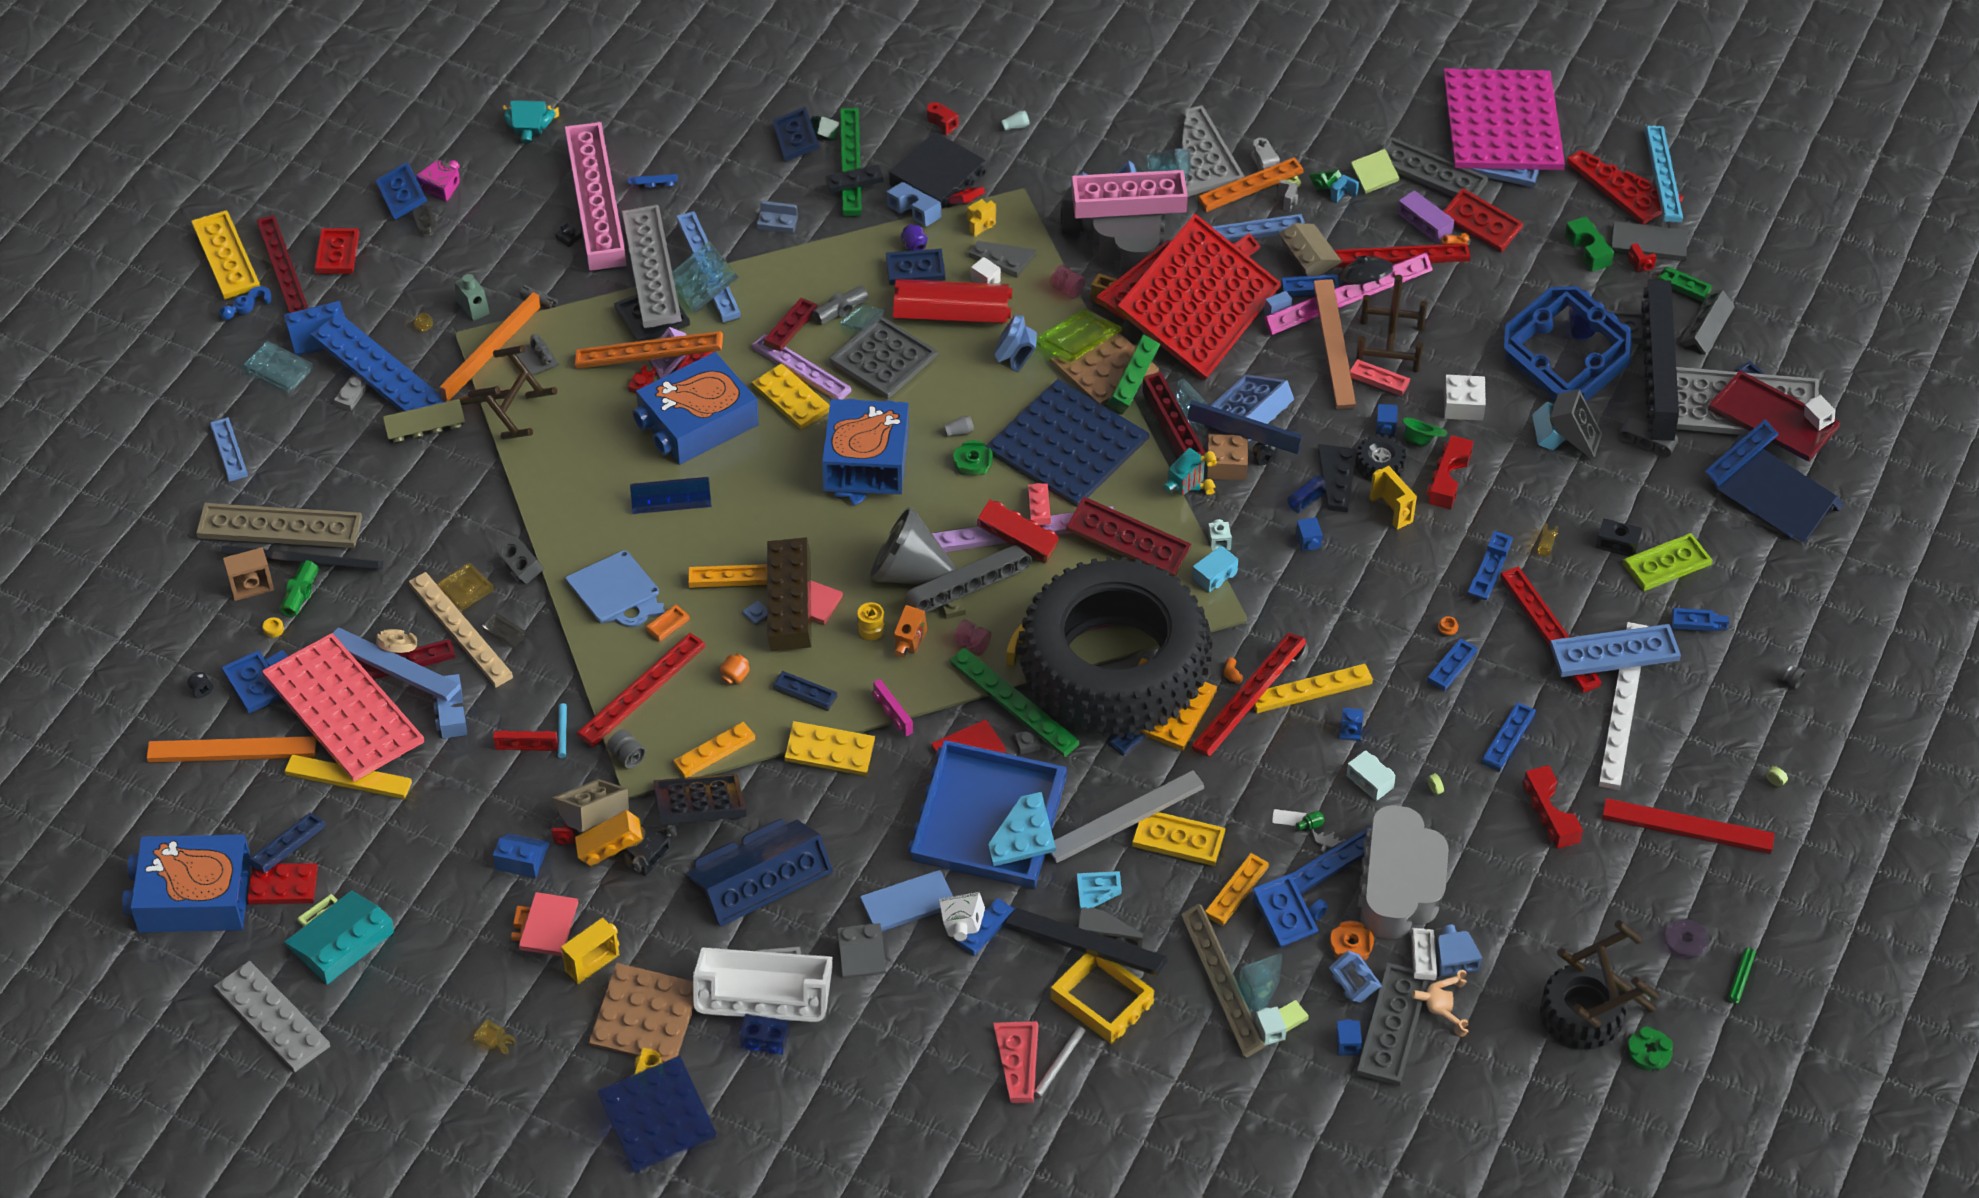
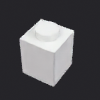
[971,257,1001,283]
[1804,395,1836,431]

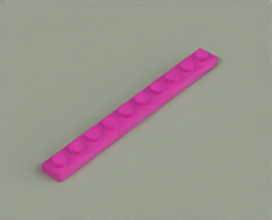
[1264,253,1432,335]

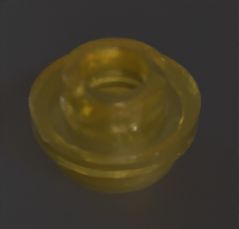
[414,313,433,331]

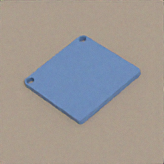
[566,551,659,622]

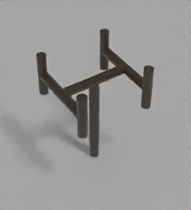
[1356,274,1428,373]
[451,345,557,440]
[1557,920,1659,1028]

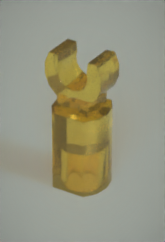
[1537,523,1558,557]

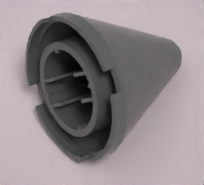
[869,507,957,585]

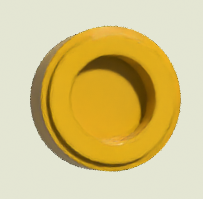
[262,617,284,638]

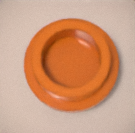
[1438,616,1458,636]

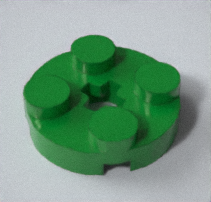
[953,440,993,475]
[1627,1027,1673,1071]

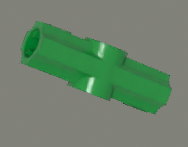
[279,560,319,618]

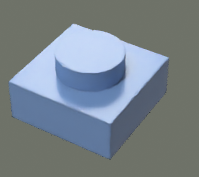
[743,601,767,626]

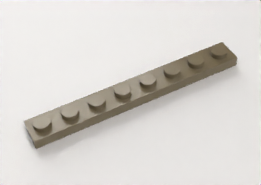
[1181,904,1266,1057]

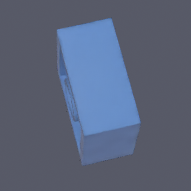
[1264,291,1292,316]

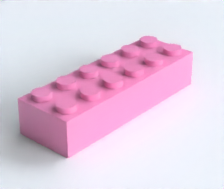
[1072,170,1188,218]

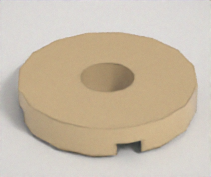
[376,629,417,653]

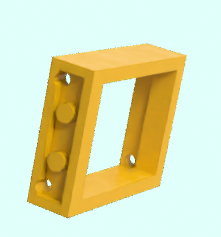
[1051,953,1154,1043]

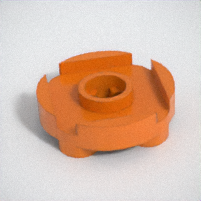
[1330,921,1374,961]

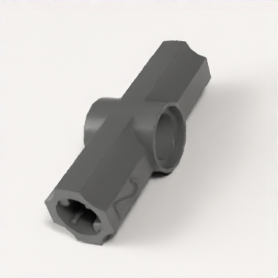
[813,285,869,325]

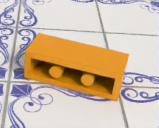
[575,810,642,866]

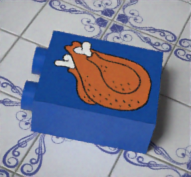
[632,352,759,465]
[822,399,909,495]
[123,835,251,932]

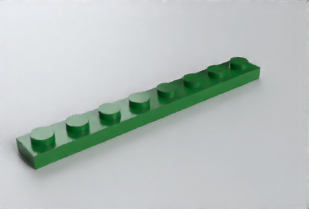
[841,108,862,216]
[950,647,1079,758]

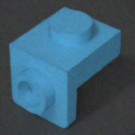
[1330,174,1359,203]

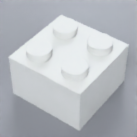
[1444,375,1486,421]

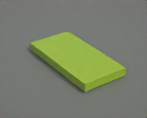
[1622,533,1713,591]

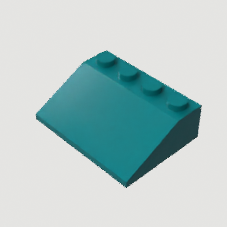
[284,890,394,985]

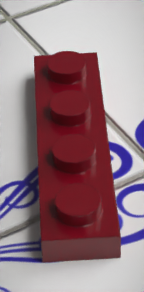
[764,298,817,352]

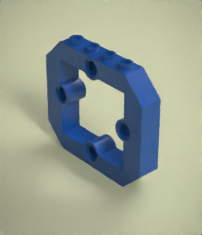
[1504,286,1632,402]

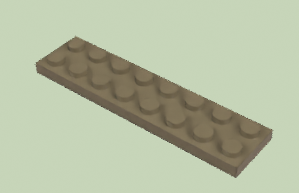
[196,503,362,548]

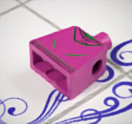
[416,160,460,202]

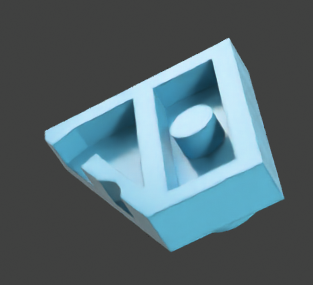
[1077,871,1122,913]

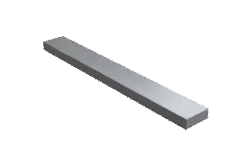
[1050,770,1204,863]

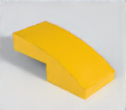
[1006,624,1025,666]

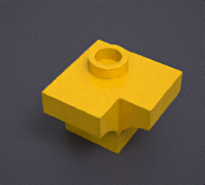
[967,199,996,237]

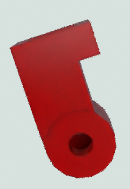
[927,102,959,135]

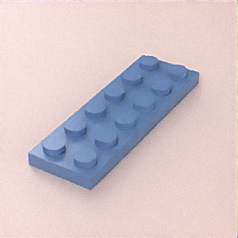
[1550,624,1681,677]

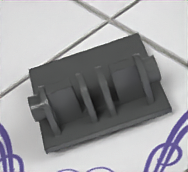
[516,334,559,375]

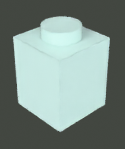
[1255,1007,1287,1045]

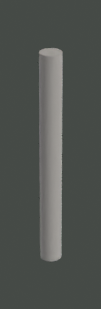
[1034,1026,1085,1098]

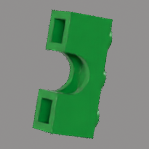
[1564,216,1614,272]

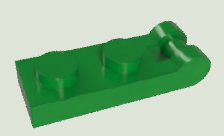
[1656,266,1712,302]

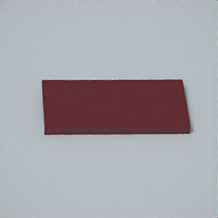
[1708,370,1841,462]

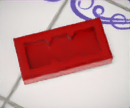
[949,187,985,204]

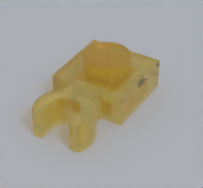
[474,1019,516,1054]

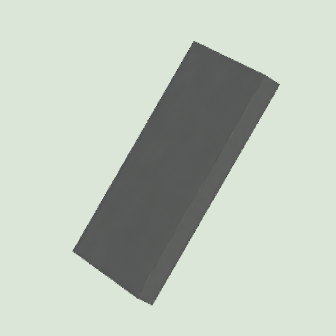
[1611,221,1688,261]

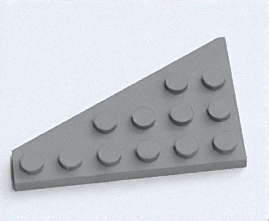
[1180,105,1244,197]

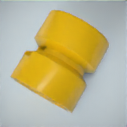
[857,602,884,641]

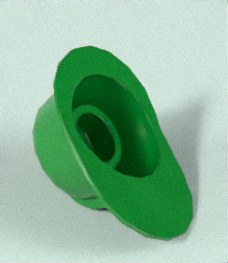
[1403,417,1448,446]

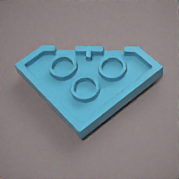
[989,792,1056,866]

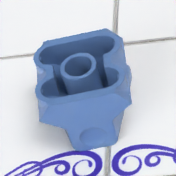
[994,315,1037,372]

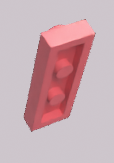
[1350,359,1410,396]
[1028,483,1051,525]

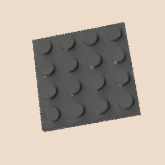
[830,315,938,399]

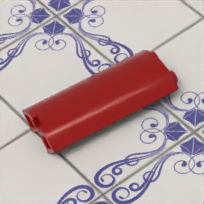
[893,279,1013,323]

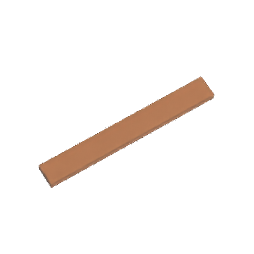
[1313,279,1356,409]

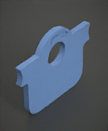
[599,590,665,627]

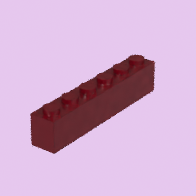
[1142,372,1206,469]

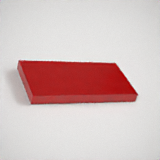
[1443,188,1523,253]

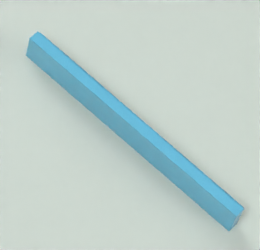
[1645,125,1683,223]

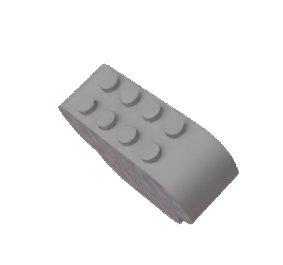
[1357,805,1449,939]

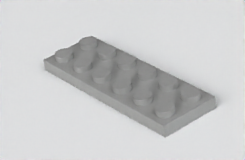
[214,961,330,1073]

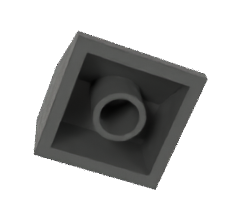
[837,923,886,979]

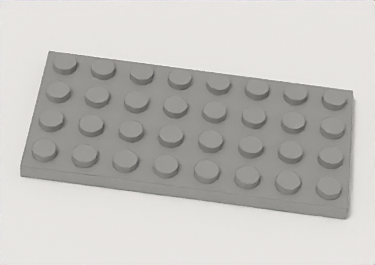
[1676,367,1819,435]

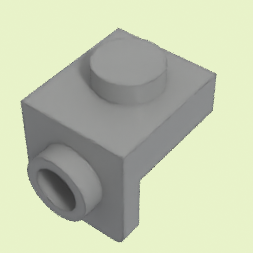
[1278,180,1298,212]

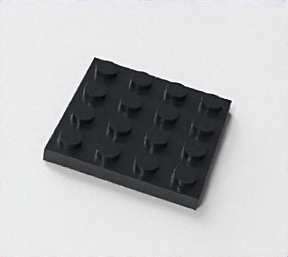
[653,774,746,825]

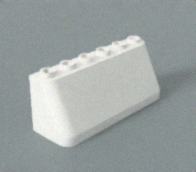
[693,948,832,1022]

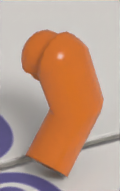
[1441,233,1469,244]
[1223,657,1243,684]

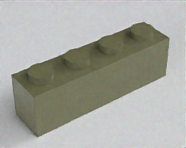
[382,399,465,443]

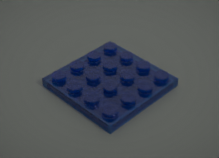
[597,1056,717,1173]

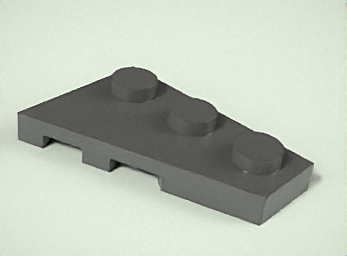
[969,241,1036,278]

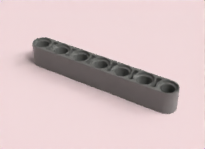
[905,545,1032,613]

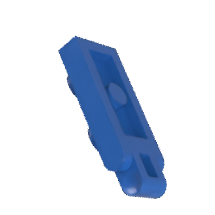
[628,174,678,187]

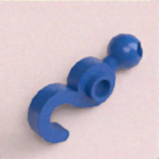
[219,286,272,320]

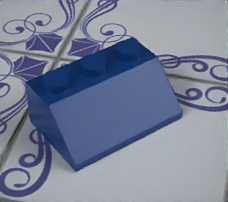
[284,301,345,356]

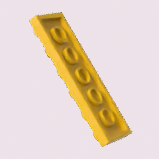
[191,210,260,300]

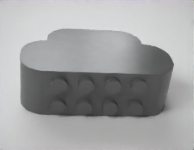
[1092,172,1166,276]

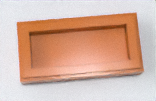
[646,604,690,642]

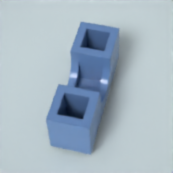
[887,182,942,227]
[433,674,467,739]

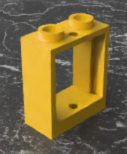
[561,918,619,984]

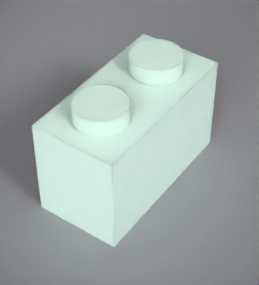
[1346,750,1396,801]

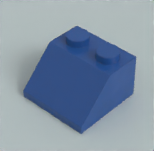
[493,833,549,878]

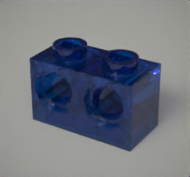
[739,1014,790,1055]

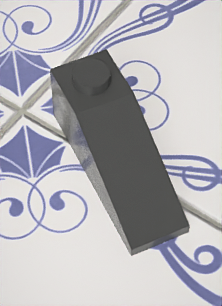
[1078,908,1143,948]

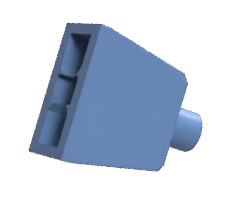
[1436,925,1482,977]

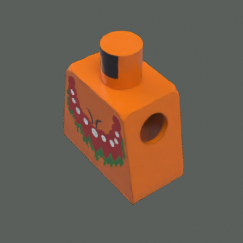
[894,605,928,658]

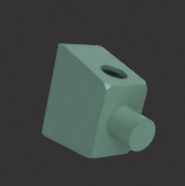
[455,274,490,321]

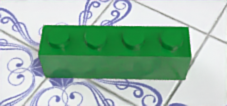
[1106,335,1160,414]

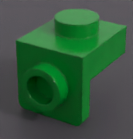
[1309,170,1342,190]

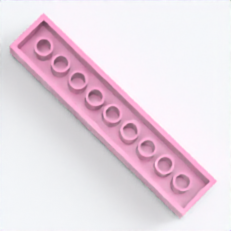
[565,122,626,271]

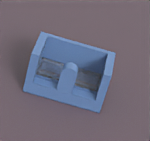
[1329,950,1383,1003]

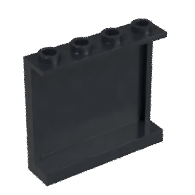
[889,132,987,209]

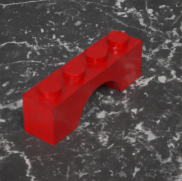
[1427,435,1474,509]
[1522,765,1583,849]

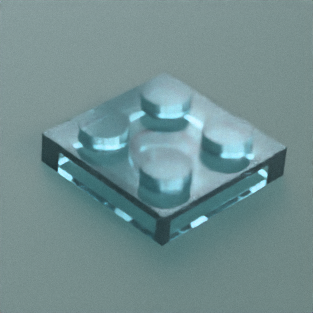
[1176,378,1206,431]

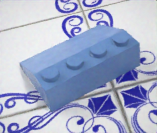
[1209,374,1294,442]

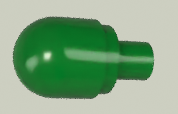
[1296,811,1325,831]

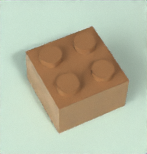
[1207,434,1248,480]
[223,547,274,601]

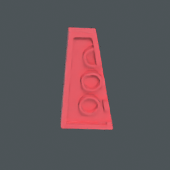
[994,1021,1038,1103]

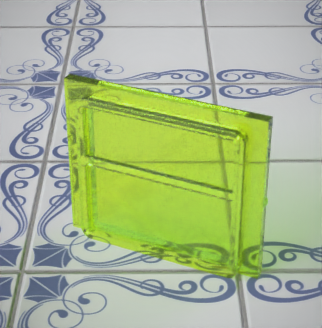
[1036,309,1122,362]

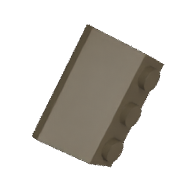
[1279,223,1342,276]
[552,779,629,832]

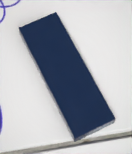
[773,671,837,711]

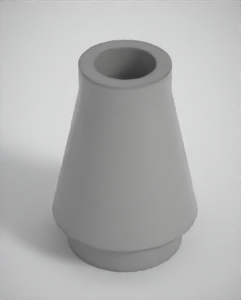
[945,415,974,436]

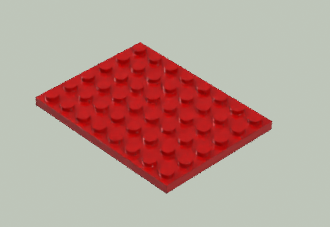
[1115,213,1282,381]

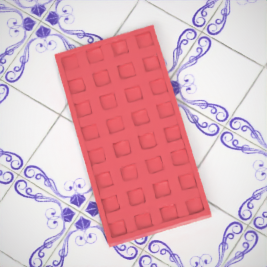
[262,633,424,782]

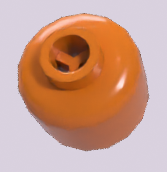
[719,653,750,685]

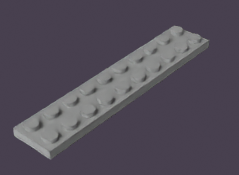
[622,205,682,328]

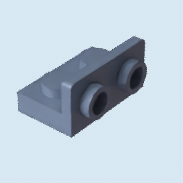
[757,201,798,234]

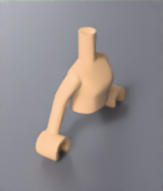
[1412,970,1469,1037]

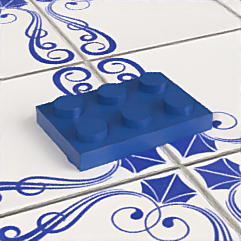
[376,162,427,220]
[222,650,282,714]
[1251,874,1319,949]

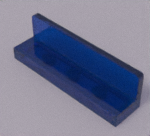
[630,477,712,514]

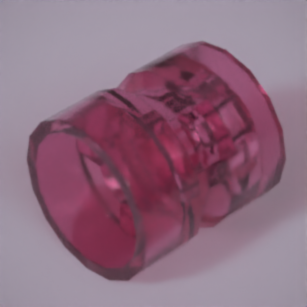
[1050,265,1085,298]
[953,619,991,655]

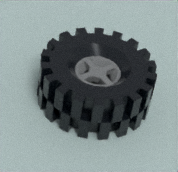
[1356,434,1406,482]

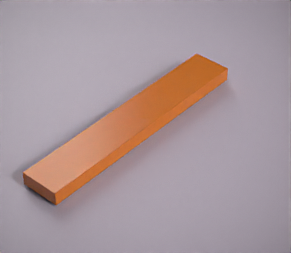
[1198,157,1303,212]

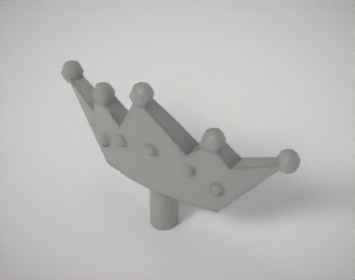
[1311,830,1346,853]

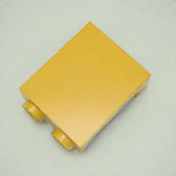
[1370,466,1417,530]

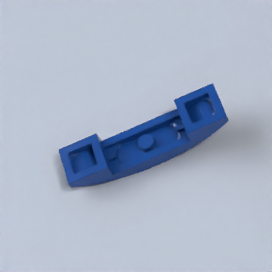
[1468,531,1513,601]

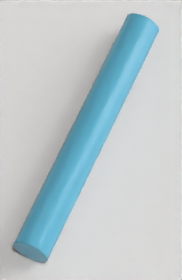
[558,703,567,758]

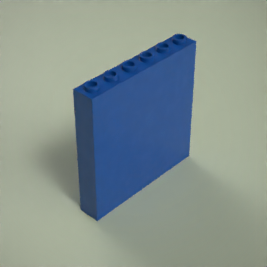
[908,740,1067,889]

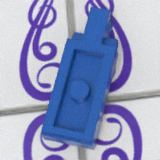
[1672,608,1729,631]

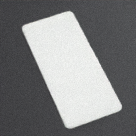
[1272,809,1308,826]

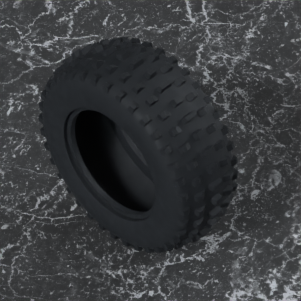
[1018,557,1213,737]

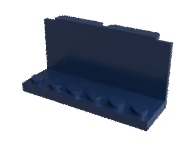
[1708,434,1844,543]
[685,819,833,927]

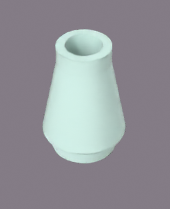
[1002,111,1030,131]

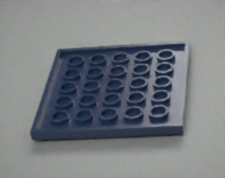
[985,379,1150,507]

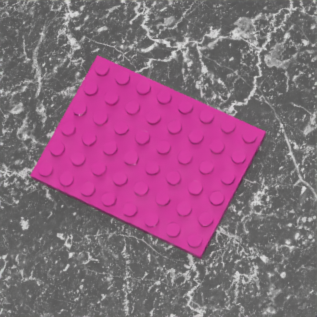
[1443,68,1565,170]

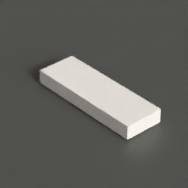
[1411,928,1437,980]

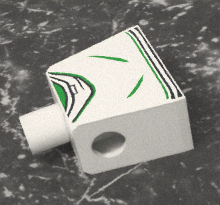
[940,892,985,941]

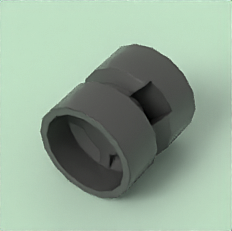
[607,729,646,768]

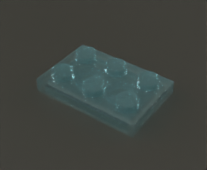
[243,341,314,392]

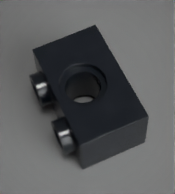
[1596,518,1642,557]

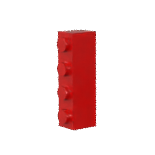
[977,499,1059,563]

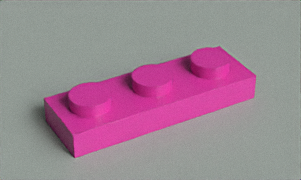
[872,679,913,736]

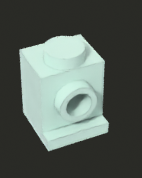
[1208,519,1232,551]

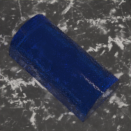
[1287,475,1325,514]

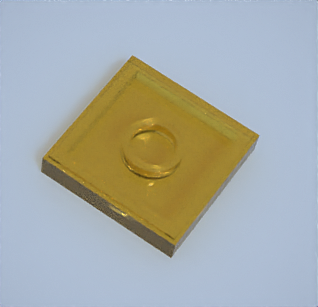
[437,563,494,611]

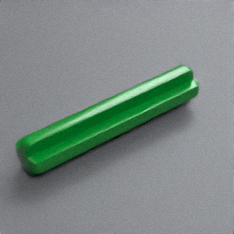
[1727,947,1756,1004]

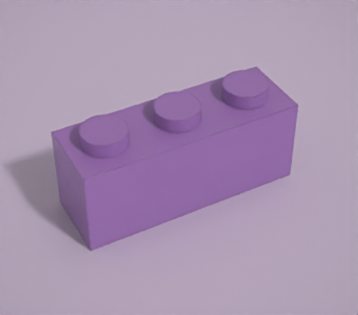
[1397,190,1454,243]

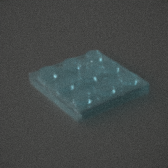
[672,241,738,313]

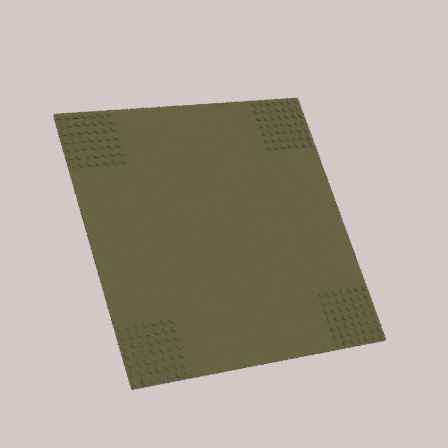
[456,189,1247,799]

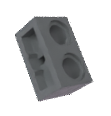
[497,536,544,585]

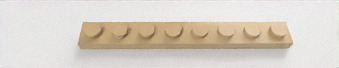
[409,572,513,688]

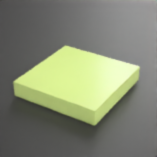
[1351,149,1399,194]

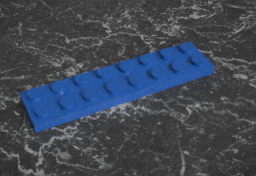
[311,313,446,412]

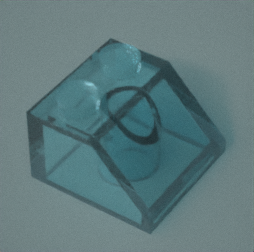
[1147,149,1191,181]
[1239,953,1283,1012]

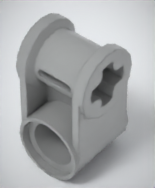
[1251,138,1280,171]

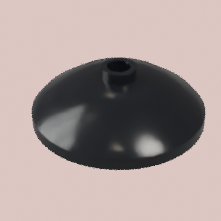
[1338,255,1394,285]

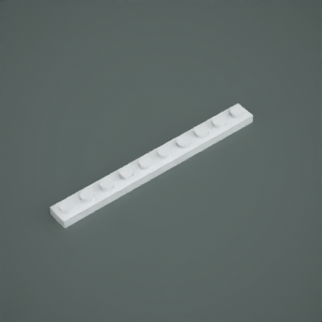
[1599,622,1648,790]

